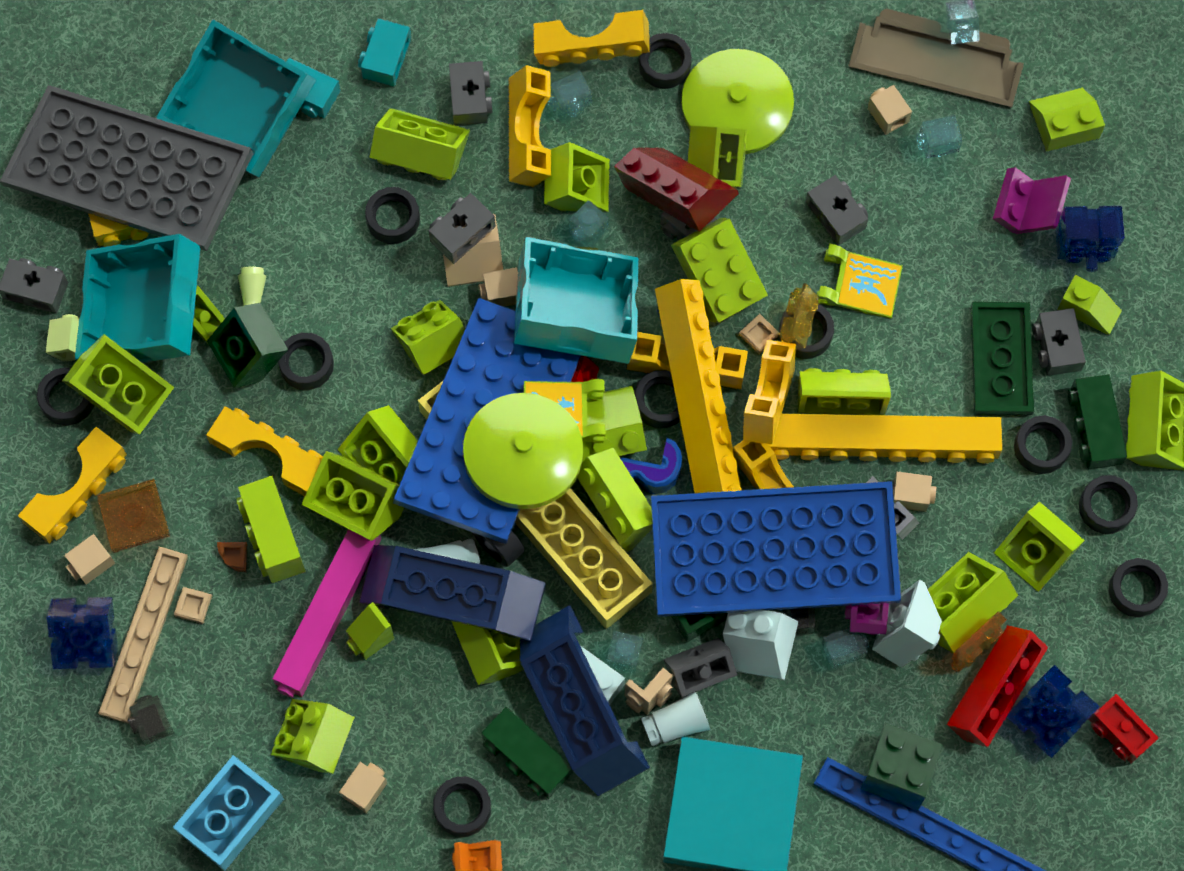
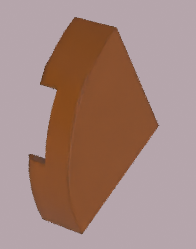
[217,542,248,572]

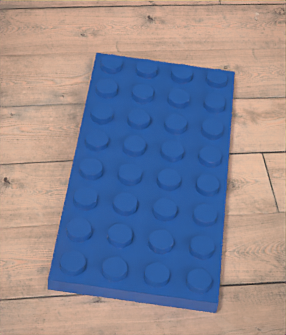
[394,298,582,544]
[651,481,901,617]

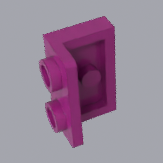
[845,603,889,635]

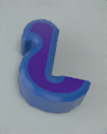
[620,438,682,494]

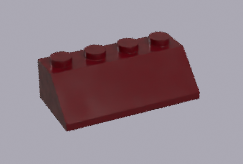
[614,148,739,232]

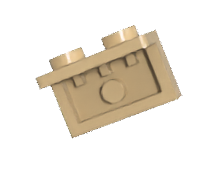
[624,668,673,715]

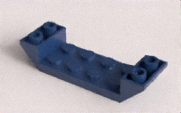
[359,545,546,642]
[520,606,650,796]

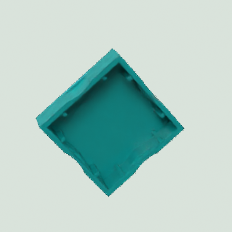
[156,20,316,177]
[75,234,201,363]
[514,237,638,364]
[663,736,803,871]

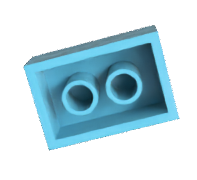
[173,755,284,871]

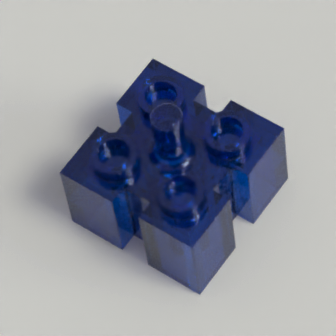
[1055,206,1125,272]
[46,597,118,669]
[1007,665,1100,759]

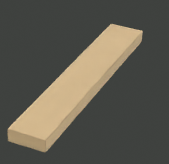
[98,546,188,724]

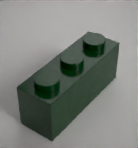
[1068,374,1127,469]
[481,707,573,799]

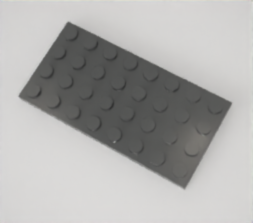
[0,85,253,251]

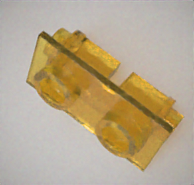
[779,283,819,348]

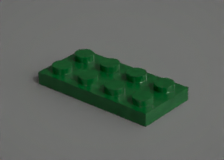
[971,301,1034,415]

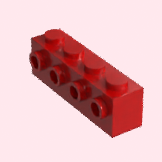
[946,625,1048,747]

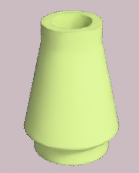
[238,267,267,306]

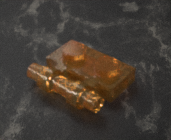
[950,611,1007,673]

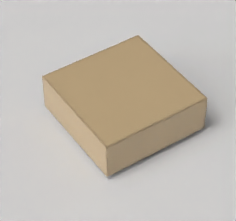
[739,314,779,354]
[174,587,212,624]

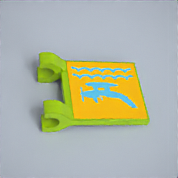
[815,244,903,319]
[523,379,606,443]

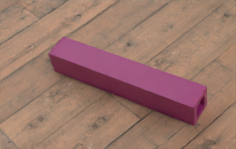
[273,529,381,698]

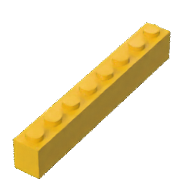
[655,279,742,493]
[768,414,1002,463]

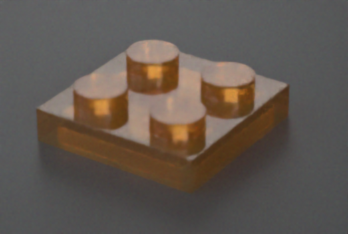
[97,479,170,553]

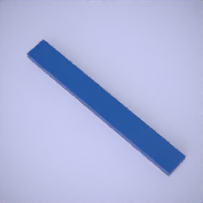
[813,757,1046,871]

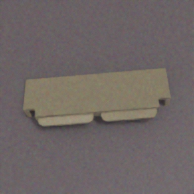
[849,9,1024,107]

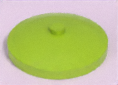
[681,49,794,154]
[463,393,583,509]

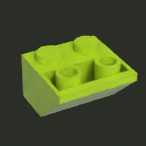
[687,126,747,187]
[391,300,465,375]
[271,699,355,774]

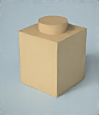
[868,85,912,135]
[479,267,518,307]
[893,472,936,512]
[65,534,115,584]
[340,762,387,814]

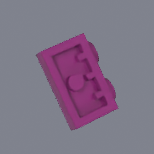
[993,167,1071,234]

